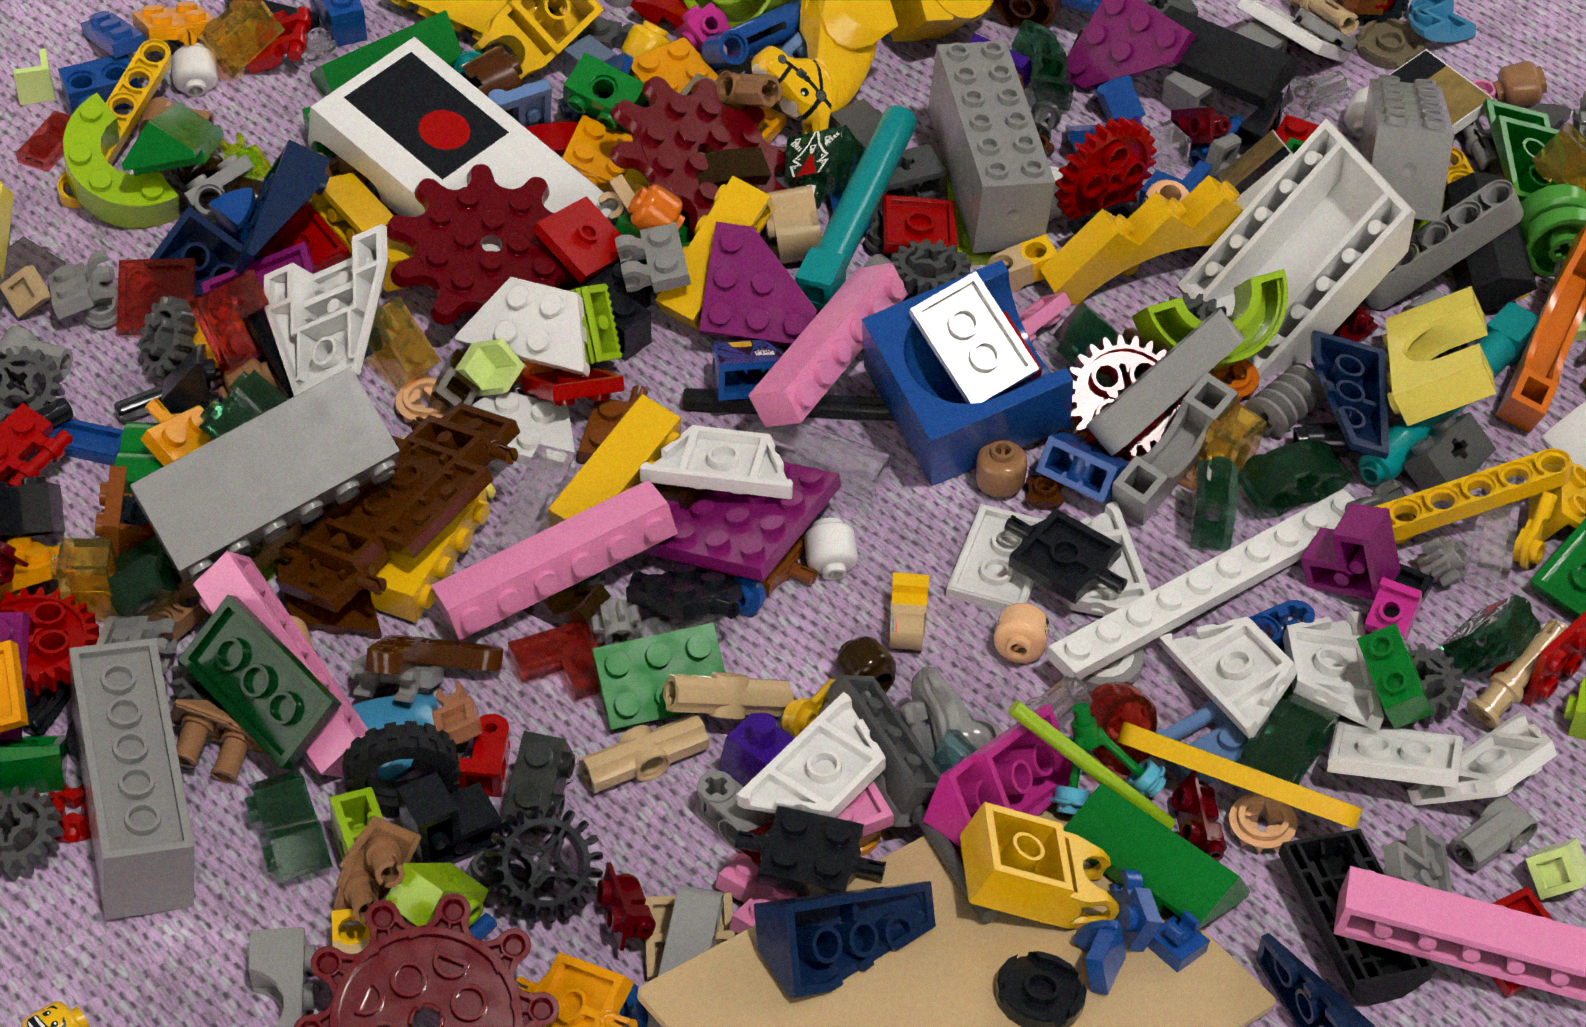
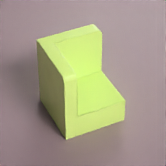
[13,48,55,105]
[455,339,525,397]
[1525,837,1586,900]

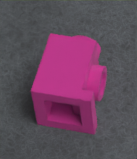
[1364,577,1422,641]

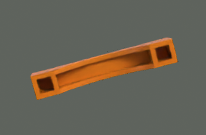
[1495,224,1586,433]

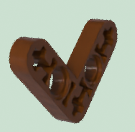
[365,635,503,674]

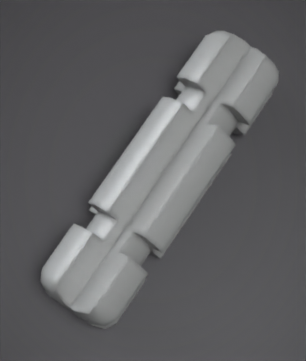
[901,701,940,772]

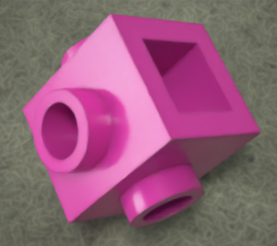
[673,2,731,53]

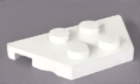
[455,277,590,377]
[471,391,577,477]
[640,425,793,500]
[1067,501,1151,616]
[1283,611,1384,730]
[1159,616,1297,739]
[736,692,886,818]
[1407,712,1557,806]

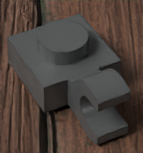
[577,18,634,50]

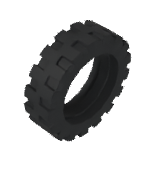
[342,721,461,818]

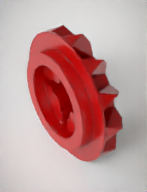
[39,783,91,843]

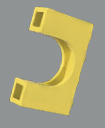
[1382,286,1496,426]

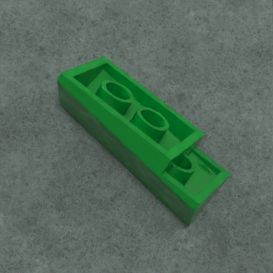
[310,10,463,97]
[1483,98,1573,203]
[122,102,224,176]
[0,735,68,797]
[1063,783,1250,929]

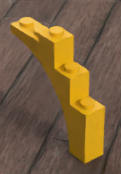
[1040,175,1244,305]

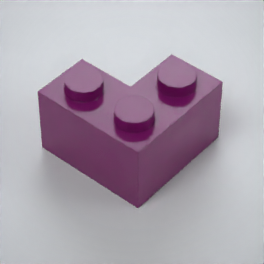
[1301,503,1401,600]

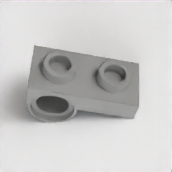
[184,154,254,219]

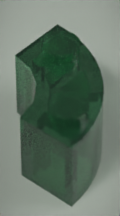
[1011,19,1074,111]
[1053,300,1143,396]
[199,369,289,440]
[1234,439,1354,518]
[107,535,182,617]
[1241,693,1341,785]
[244,769,332,882]

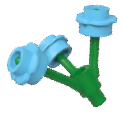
[1050,703,1166,815]

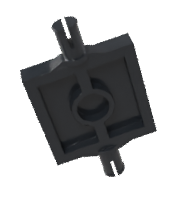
[1004,508,1128,604]
[626,563,742,621]
[735,805,886,895]

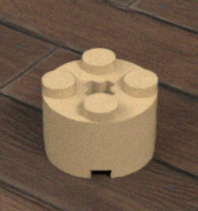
[766,185,821,264]

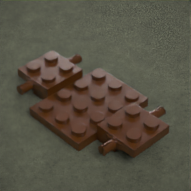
[275,402,520,613]

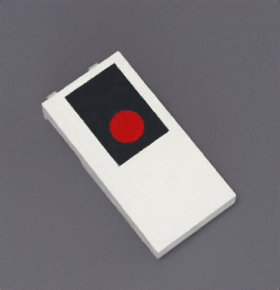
[308,37,618,252]

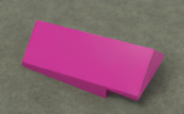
[923,704,1080,847]

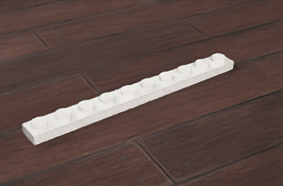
[1046,488,1356,684]

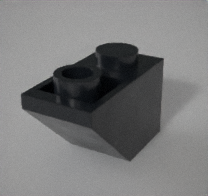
[161,344,221,420]

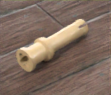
[1288,0,1359,35]
[1467,618,1567,729]

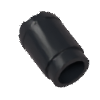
[1293,421,1353,459]

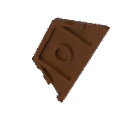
[275,558,382,640]

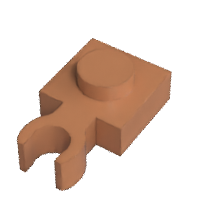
[432,681,482,744]

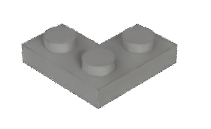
[1383,824,1452,893]

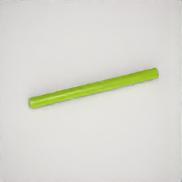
[1008,700,1176,829]

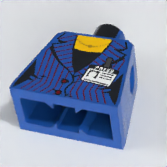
[712,340,783,401]

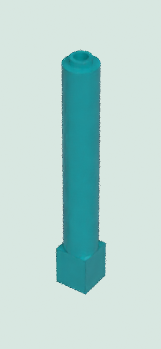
[795,105,917,310]
[1358,301,1539,487]

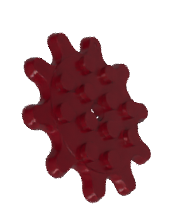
[609,76,795,237]
[386,164,594,325]
[293,893,559,1027]

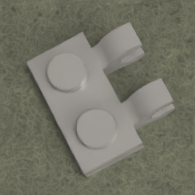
[614,222,691,293]
[48,250,118,319]
[95,616,178,673]
[351,655,444,703]

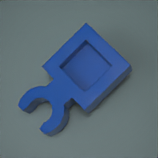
[1111,869,1163,952]

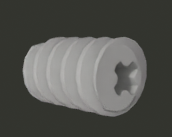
[1243,363,1326,436]

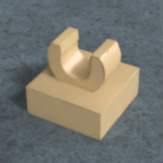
[598,174,635,222]
[0,265,51,318]

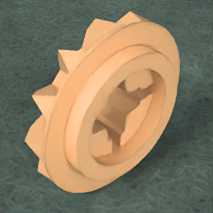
[396,378,451,423]
[1228,793,1298,854]

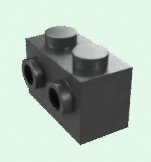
[503,731,575,833]

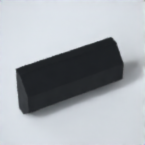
[1163,5,1300,110]
[1442,172,1538,313]
[1278,829,1435,1006]

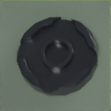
[994,951,1087,1027]

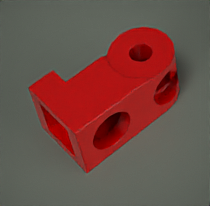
[458,714,510,797]

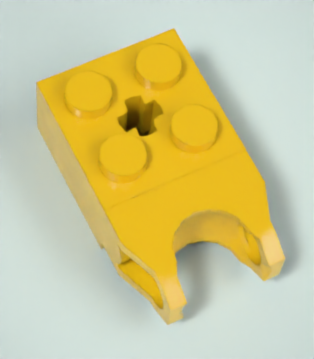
[472,0,604,80]
[960,802,1120,929]

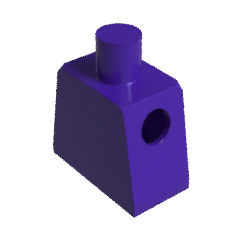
[718,713,795,787]

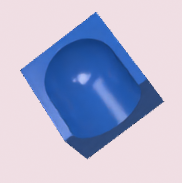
[862,259,1073,486]

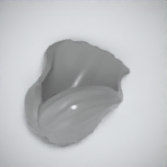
[911,666,1003,771]

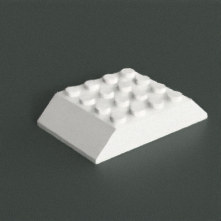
[1177,118,1415,380]

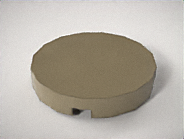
[1356,18,1425,70]

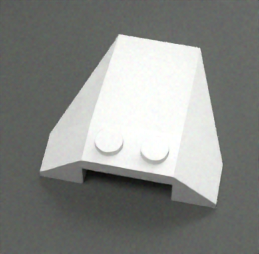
[264,224,388,396]

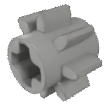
[1418,535,1469,587]
[591,598,644,645]

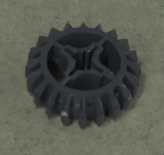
[484,804,603,924]

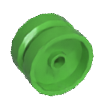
[1519,184,1586,277]

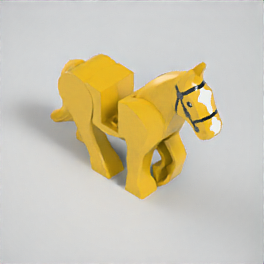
[751,0,993,148]

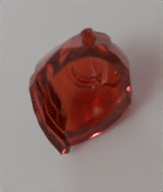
[1083,681,1158,776]

